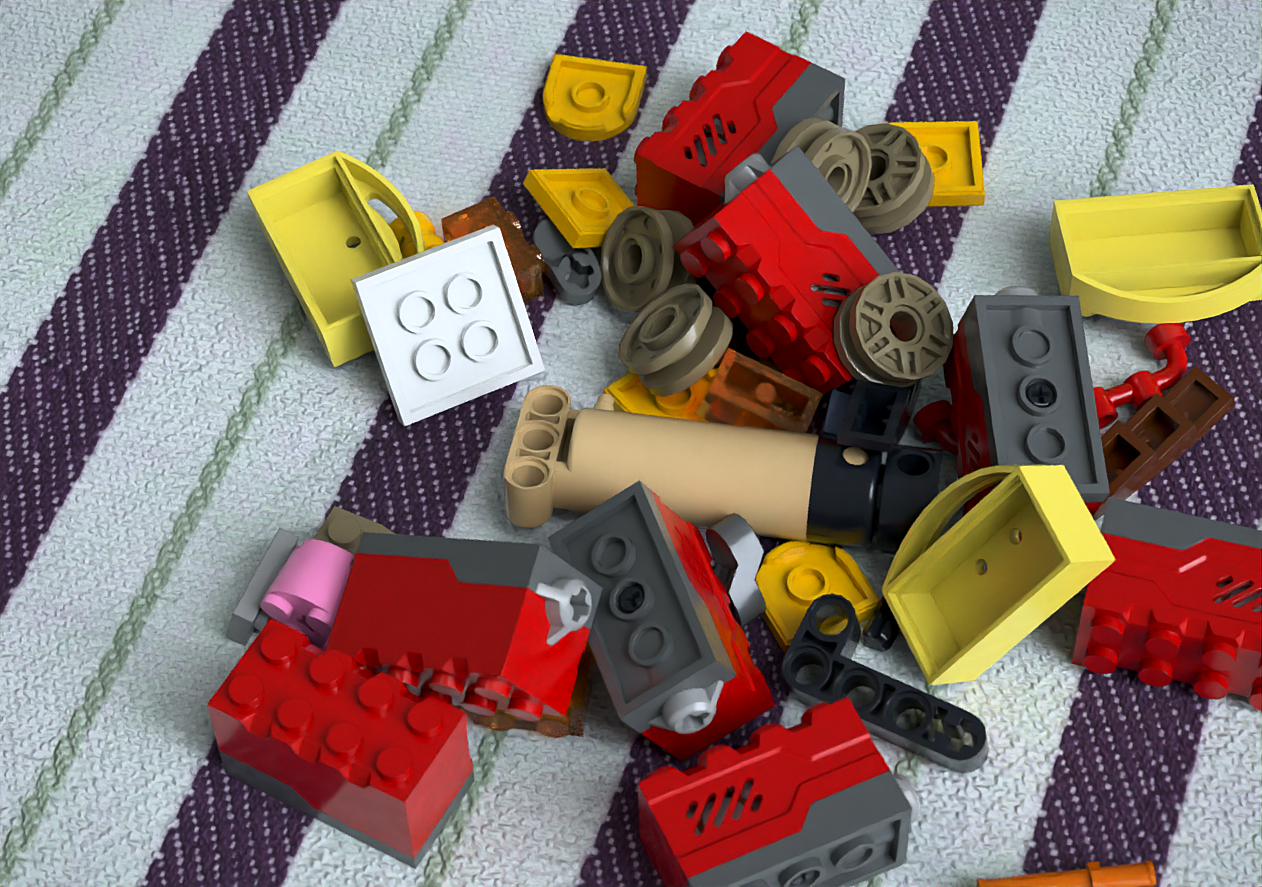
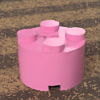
[260,539,355,651]

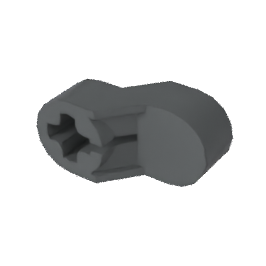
[531,218,602,305]
[705,513,766,628]

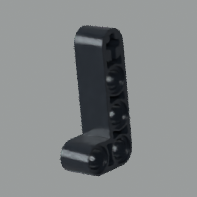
[782,594,989,774]

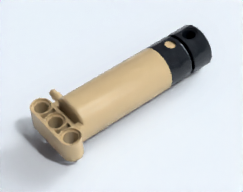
[504,385,943,553]

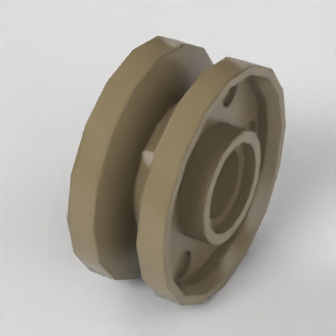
[771,117,872,213]
[853,123,935,235]
[600,206,698,312]
[834,272,953,388]
[618,283,733,397]

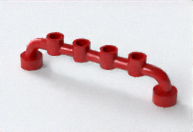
[913,323,1191,456]

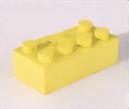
[247,150,427,368]
[1048,184,1262,324]
[882,465,1115,685]

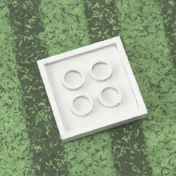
[350,225,545,426]

